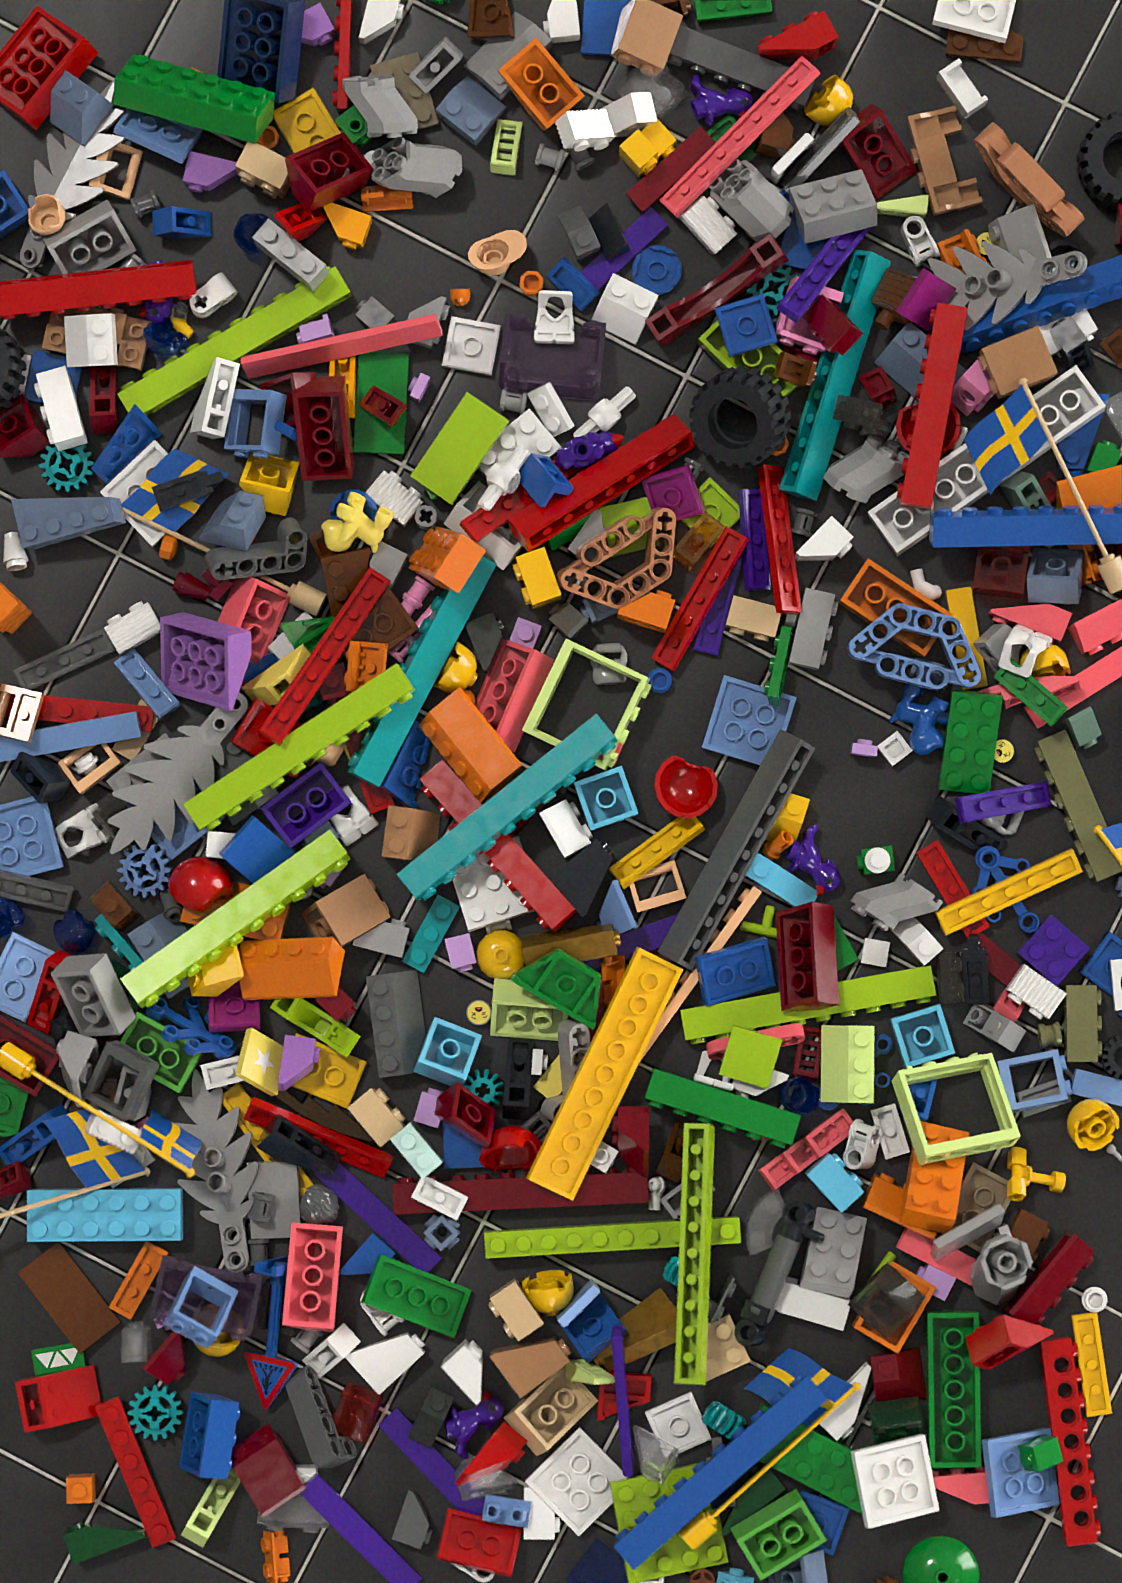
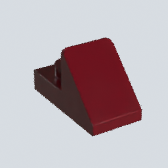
[359,385,407,428]

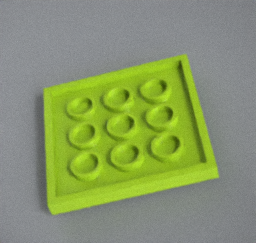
[609,1461,729,1583]

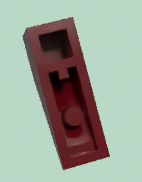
[89,365,119,434]

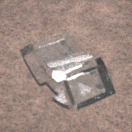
[745,1188,785,1256]
[257,1494,329,1533]

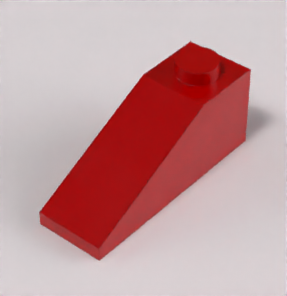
[274,203,328,242]
[26,949,72,1034]
[455,1422,527,1486]

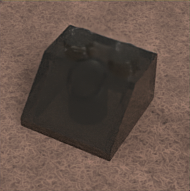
[848,1262,925,1339]

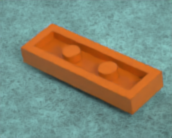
[108,1241,169,1320]

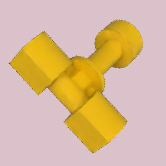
[1007,1147,1066,1201]

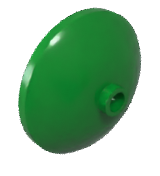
[902,1536,979,1583]

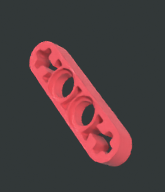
[706,1024,805,1060]

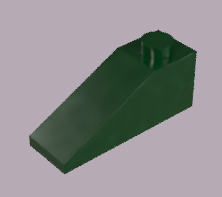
[721,1462,786,1536]
[63,1521,147,1564]

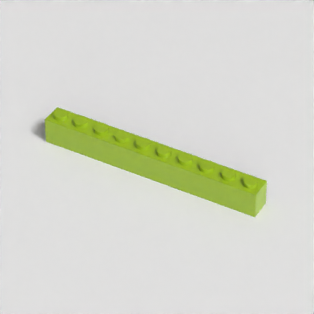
[118,266,352,416]
[183,663,415,831]
[121,829,350,1008]
[680,965,936,1044]
[675,1123,715,1385]
[484,1216,741,1258]

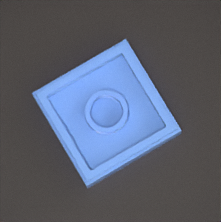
[556,1278,600,1327]

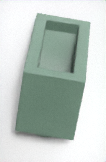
[1062,706,1102,749]

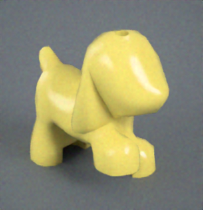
[321,491,395,553]

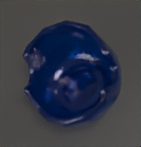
[780,1076,821,1115]

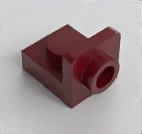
[859,366,897,409]
[202,568,235,601]
[319,666,348,704]

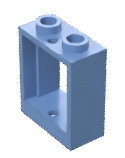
[224,389,287,459]
[997,1049,1072,1113]
[163,1266,238,1349]

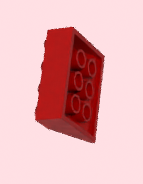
[0,6,99,130]

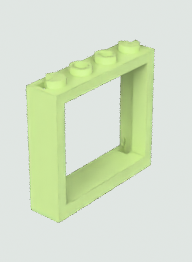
[522,639,651,771]
[892,1053,1021,1165]

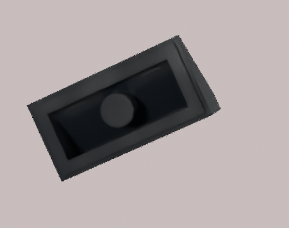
[588,203,630,261]

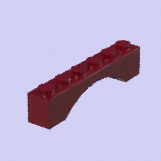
[645,234,789,347]

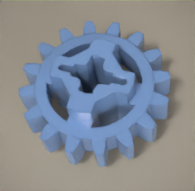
[117,843,174,898]

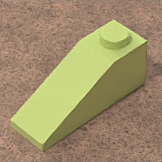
[181,1468,241,1548]

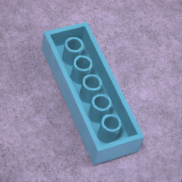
[27,1188,183,1242]

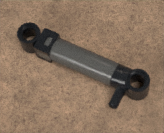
[734,1201,825,1346]

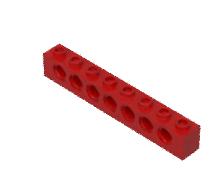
[1038,1336,1101,1547]

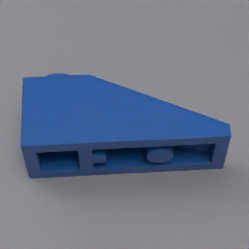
[0,1104,68,1166]

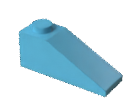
[745,853,818,907]

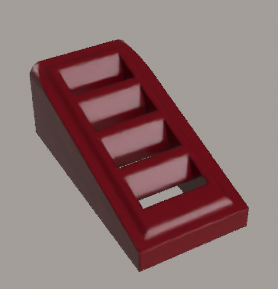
[792,1025,821,1082]
[0,1160,32,1198]

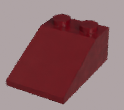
[838,103,918,199]
[231,1424,306,1518]

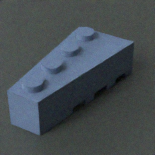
[11,497,126,549]

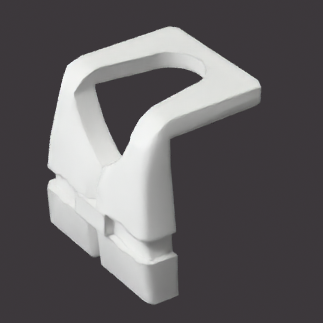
[534,290,574,344]
[998,624,1053,677]
[330,784,379,846]
[55,803,115,859]
[693,1050,734,1092]

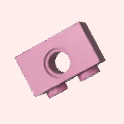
[951,360,993,416]

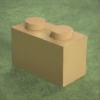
[725,596,781,642]

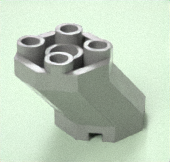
[342,74,418,138]
[371,137,462,198]
[709,159,793,243]
[823,434,909,503]
[850,873,943,931]
[969,1233,1033,1305]

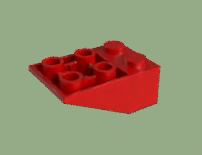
[756,11,839,61]
[965,1315,1054,1370]
[15,1364,101,1433]

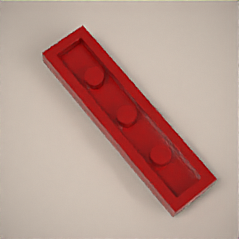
[915,840,990,938]

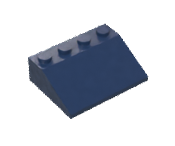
[217,0,306,103]

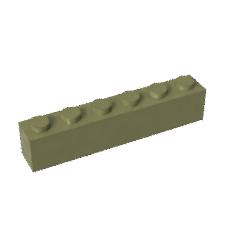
[1033,730,1122,882]

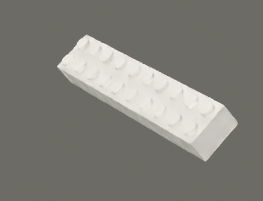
[868,365,1106,557]

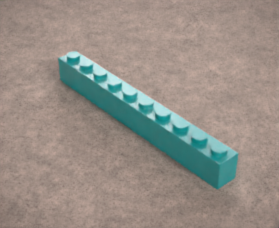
[779,250,891,501]
[347,556,497,787]
[397,713,618,901]

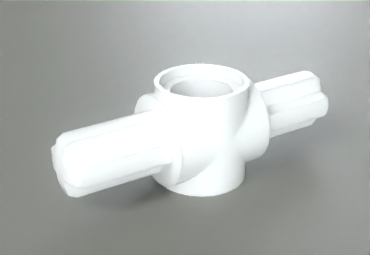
[573,386,636,438]
[478,446,529,511]

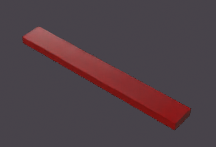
[258,567,391,746]

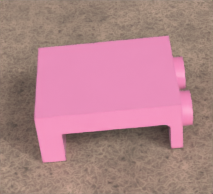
[775,276,844,355]

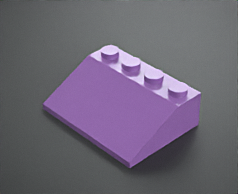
[160,612,251,711]

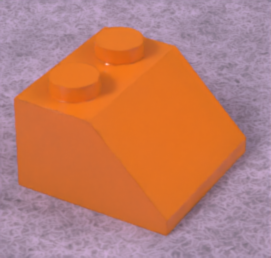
[617,590,675,633]

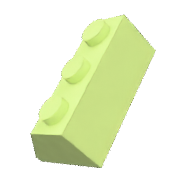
[490,978,568,1041]
[820,1025,874,1103]

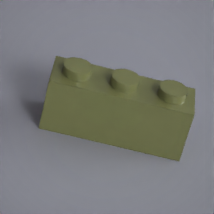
[1063,985,1102,1062]

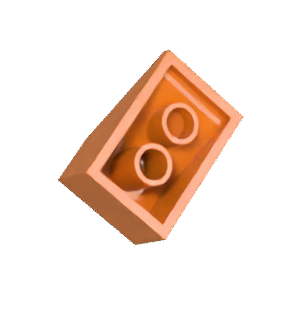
[498,38,585,131]
[852,1261,936,1353]

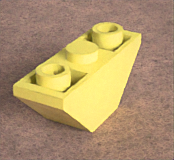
[242,644,311,705]

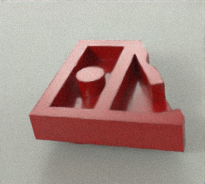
[597,1371,652,1421]

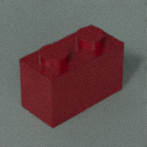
[802,294,863,356]
[315,985,357,1021]

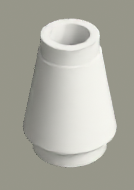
[3,532,28,571]

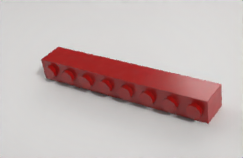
[0,260,197,320]
[897,302,968,510]
[508,414,695,553]
[420,759,578,932]

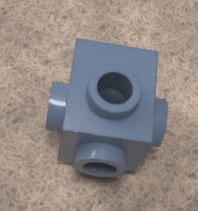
[423,1213,460,1251]

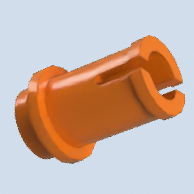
[762,831,794,860]

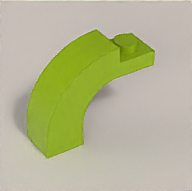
[270,998,361,1058]

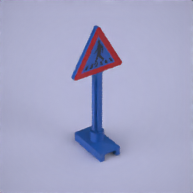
[244,1256,298,1410]

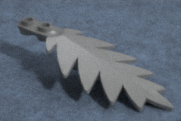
[20,82,126,268]
[912,241,1087,331]
[107,693,248,854]
[175,1070,259,1273]

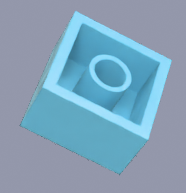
[574,766,639,832]
[889,1004,955,1068]
[413,1017,482,1086]
[804,1153,864,1213]

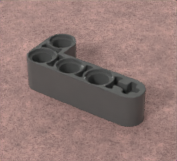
[204,518,307,580]
[285,1365,357,1468]

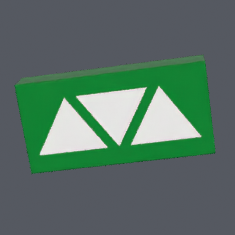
[31,1343,86,1376]

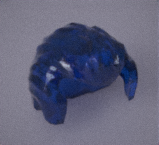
[233,213,270,255]
[143,317,188,357]
[0,898,25,939]
[53,909,95,954]

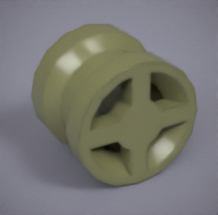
[1037,1021,1062,1049]

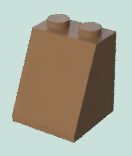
[610,0,683,76]
[977,326,1058,399]
[382,805,441,862]
[301,874,391,947]
[490,1336,571,1398]

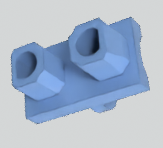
[482,1494,532,1528]

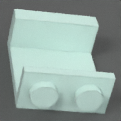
[390,1121,444,1179]

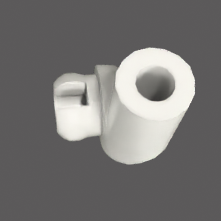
[910,569,942,601]
[648,1176,666,1210]

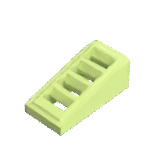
[490,119,522,175]
[877,195,929,219]
[566,1359,615,1384]

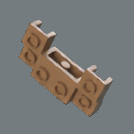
[906,105,983,216]
[42,305,154,371]

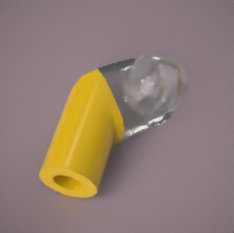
[170,301,195,340]

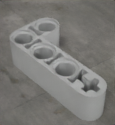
[541,1019,590,1121]

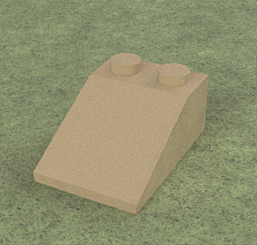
[503,1365,598,1456]

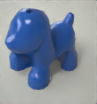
[890,683,950,755]

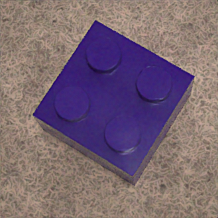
[1015,915,1090,986]

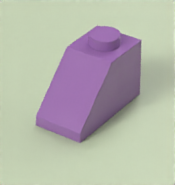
[301,3,336,46]
[183,151,238,193]
[278,1035,320,1092]

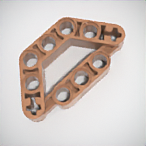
[973,122,1085,237]
[556,507,676,609]

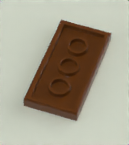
[18,1241,120,1354]

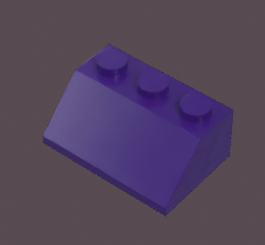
[260,762,352,849]

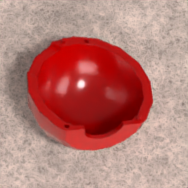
[896,402,961,455]
[653,755,718,819]
[168,856,233,912]
[479,1125,542,1173]

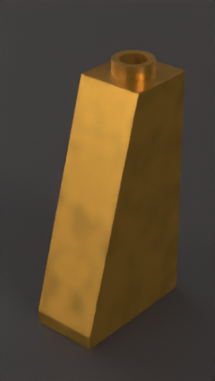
[522,924,621,966]
[593,1287,677,1372]

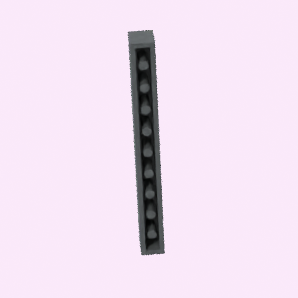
[658,729,815,971]

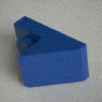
[908,1079,938,1121]

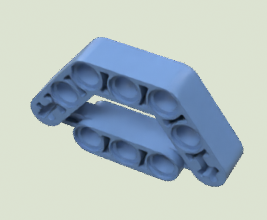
[847,604,981,690]

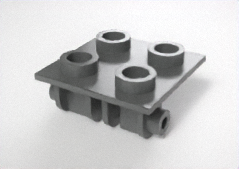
[708,1273,736,1325]

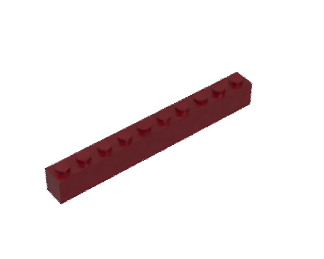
[392,1167,649,1214]

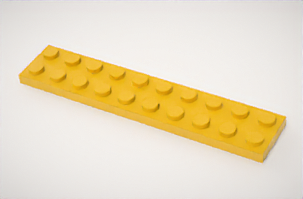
[526,947,683,1200]

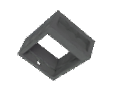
[82,1040,160,1122]

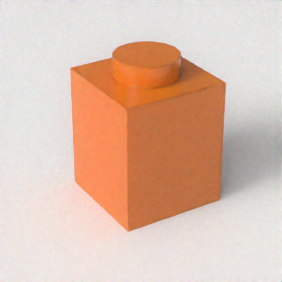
[66,1473,96,1504]

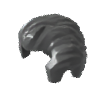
[299,1184,339,1225]

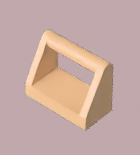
[89,143,143,200]
[58,743,123,794]
[629,860,686,913]

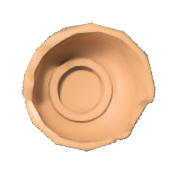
[28,194,66,236]

